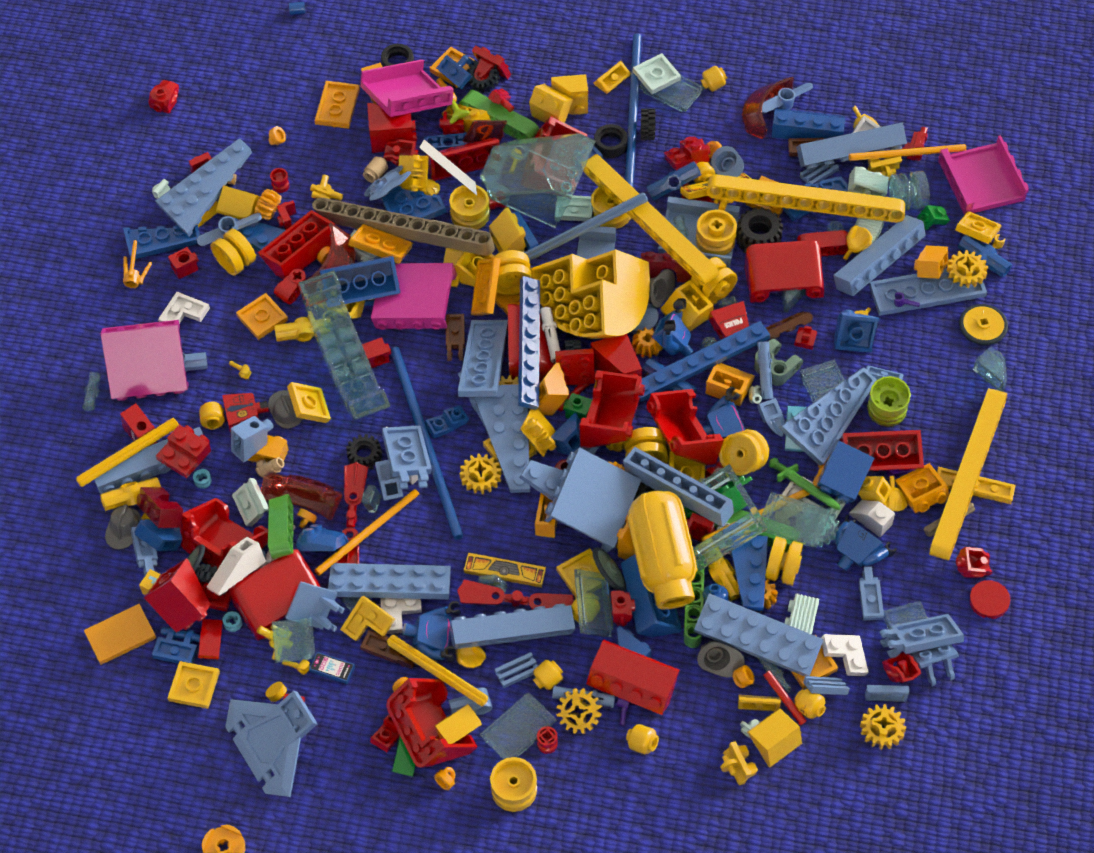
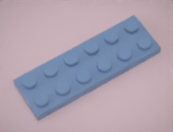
[869,268,987,316]
[458,320,508,397]
[328,563,451,600]
[694,593,824,676]

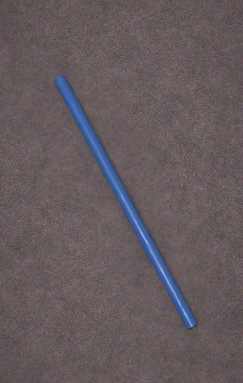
[625,34,642,187]
[391,347,463,540]

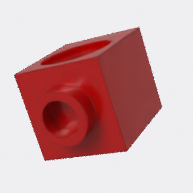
[168,247,199,279]
[361,337,391,369]

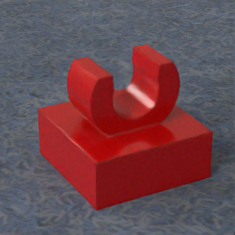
[794,326,817,350]

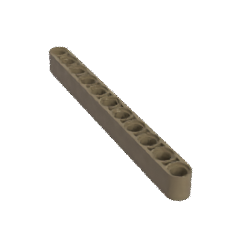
[312,198,495,256]

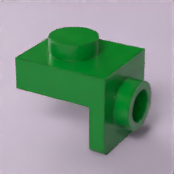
[917,205,950,230]

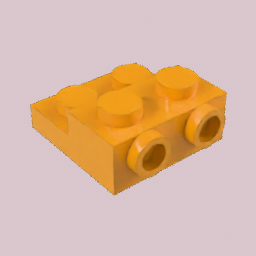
[895,463,950,513]

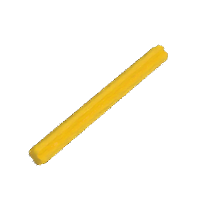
[76,418,178,487]
[387,635,488,706]

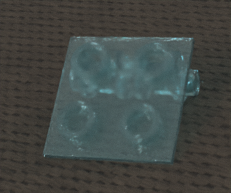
[272,618,315,663]

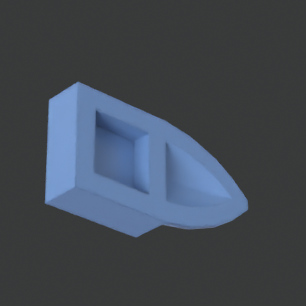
[757,398,785,437]

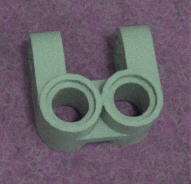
[754,338,803,386]

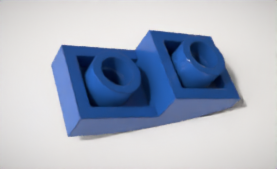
[425,405,469,439]

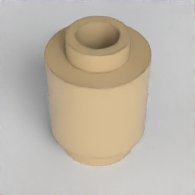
[363,157,388,183]

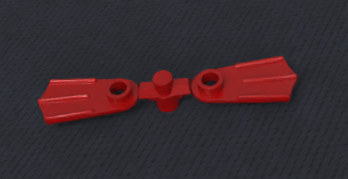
[336,462,368,564]
[457,579,574,609]

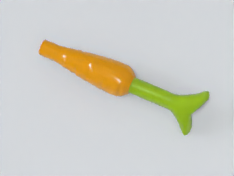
[436,78,470,124]

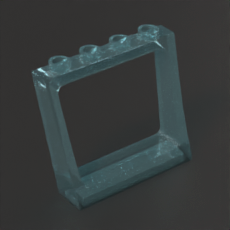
[683,464,768,571]

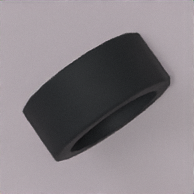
[381,43,414,67]
[594,124,627,158]

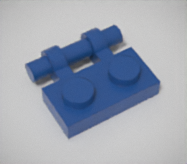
[152,627,201,664]

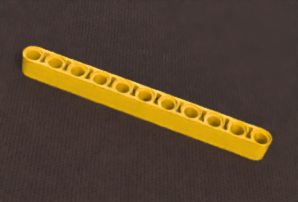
[581,154,719,286]
[707,175,905,223]
[929,388,1008,561]

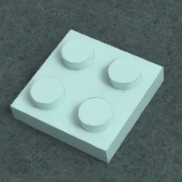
[633,53,681,94]

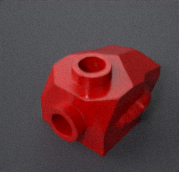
[148,80,179,113]
[383,139,419,166]
[956,547,992,578]
[611,590,635,626]
[882,652,921,683]

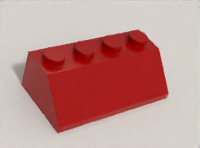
[426,137,501,181]
[258,210,340,280]
[840,430,924,471]
[586,640,680,715]

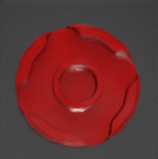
[969,580,1011,619]

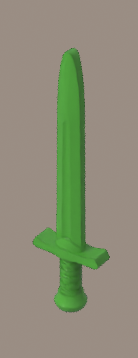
[769,458,840,510]

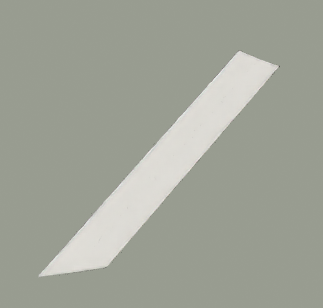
[419,140,477,195]

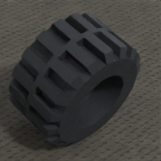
[736,208,783,253]

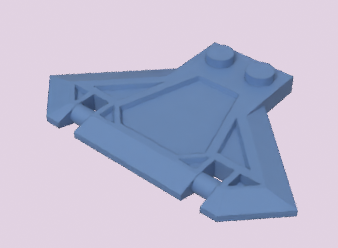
[225,691,318,797]

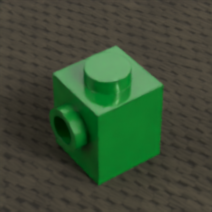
[563,393,592,420]

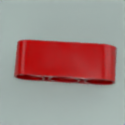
[797,230,849,257]

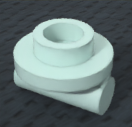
[152,179,170,199]
[740,719,759,738]

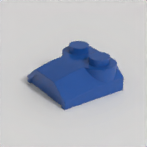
[834,310,879,353]
[296,524,348,551]

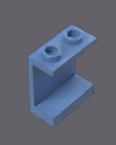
[577,226,616,259]

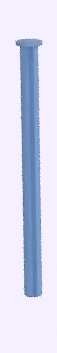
[524,193,648,261]

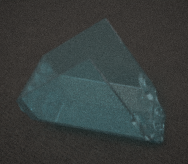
[480,133,596,228]

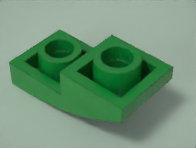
[392,736,415,777]

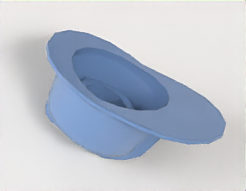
[711,146,744,177]

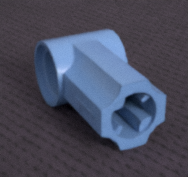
[182,352,208,372]
[449,688,493,715]

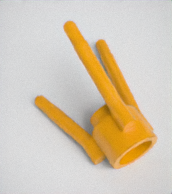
[123,240,152,288]

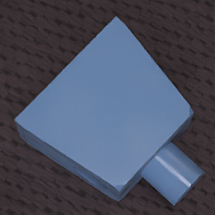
[231,416,274,463]

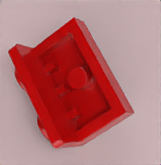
[686,513,715,543]

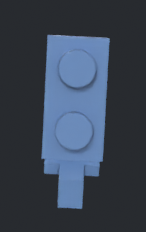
[131,527,158,576]
[859,567,884,621]

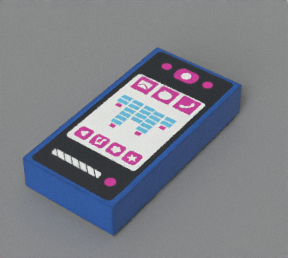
[309,652,355,684]

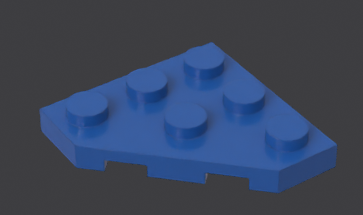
[381,186,447,219]

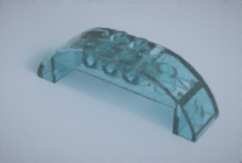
[299,270,390,420]

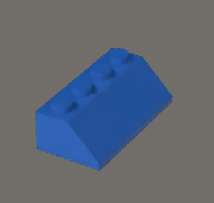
[771,108,845,139]
[319,256,401,308]
[621,554,682,638]

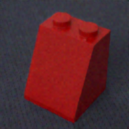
[367,103,417,153]
[590,334,642,376]
[144,558,211,633]

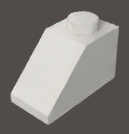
[849,500,895,537]

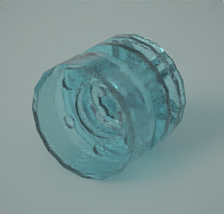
[889,170,930,211]

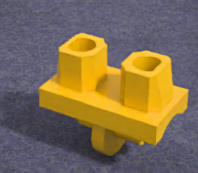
[868,156,902,181]
[720,741,758,785]

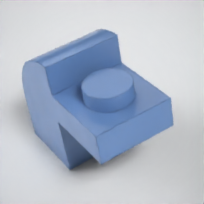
[375,460,403,501]

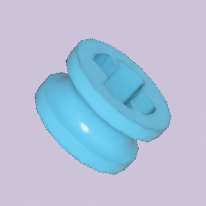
[193,469,212,489]
[223,611,242,632]

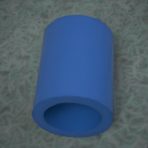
[289,2,305,15]

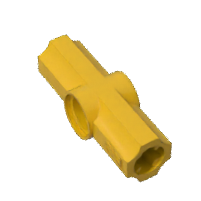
[274,317,332,342]
[100,477,161,511]
[700,542,740,602]

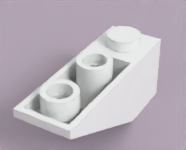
[207,537,266,596]

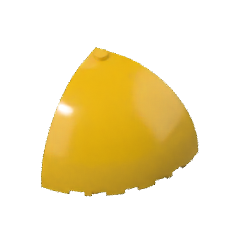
[530,250,650,339]

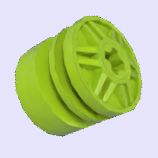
[867,376,911,427]

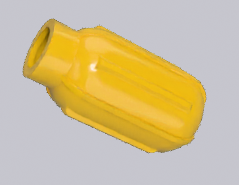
[627,491,697,609]

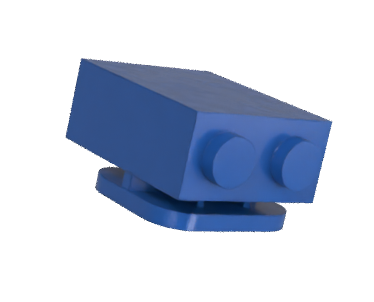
[816,441,874,503]

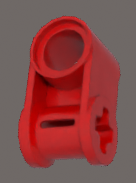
[274,269,308,305]

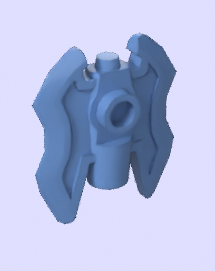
[364,165,411,201]

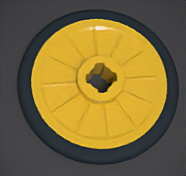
[959,304,1008,345]

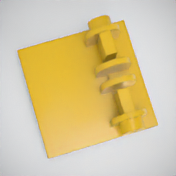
[398,155,429,192]
[520,408,556,457]

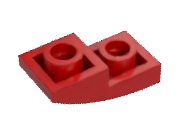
[198,619,223,659]
[370,714,400,752]

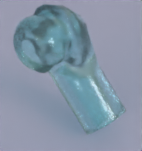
[479,575,508,593]

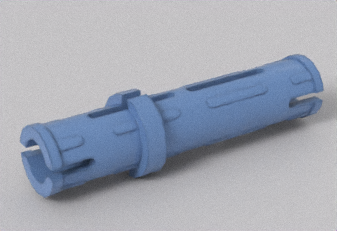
[757,341,773,399]
[552,686,615,708]

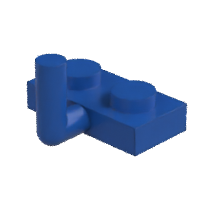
[436,55,474,89]

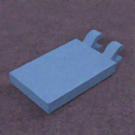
[382,425,432,489]
[880,614,964,658]

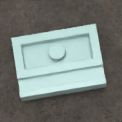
[556,194,593,221]
[232,478,269,527]

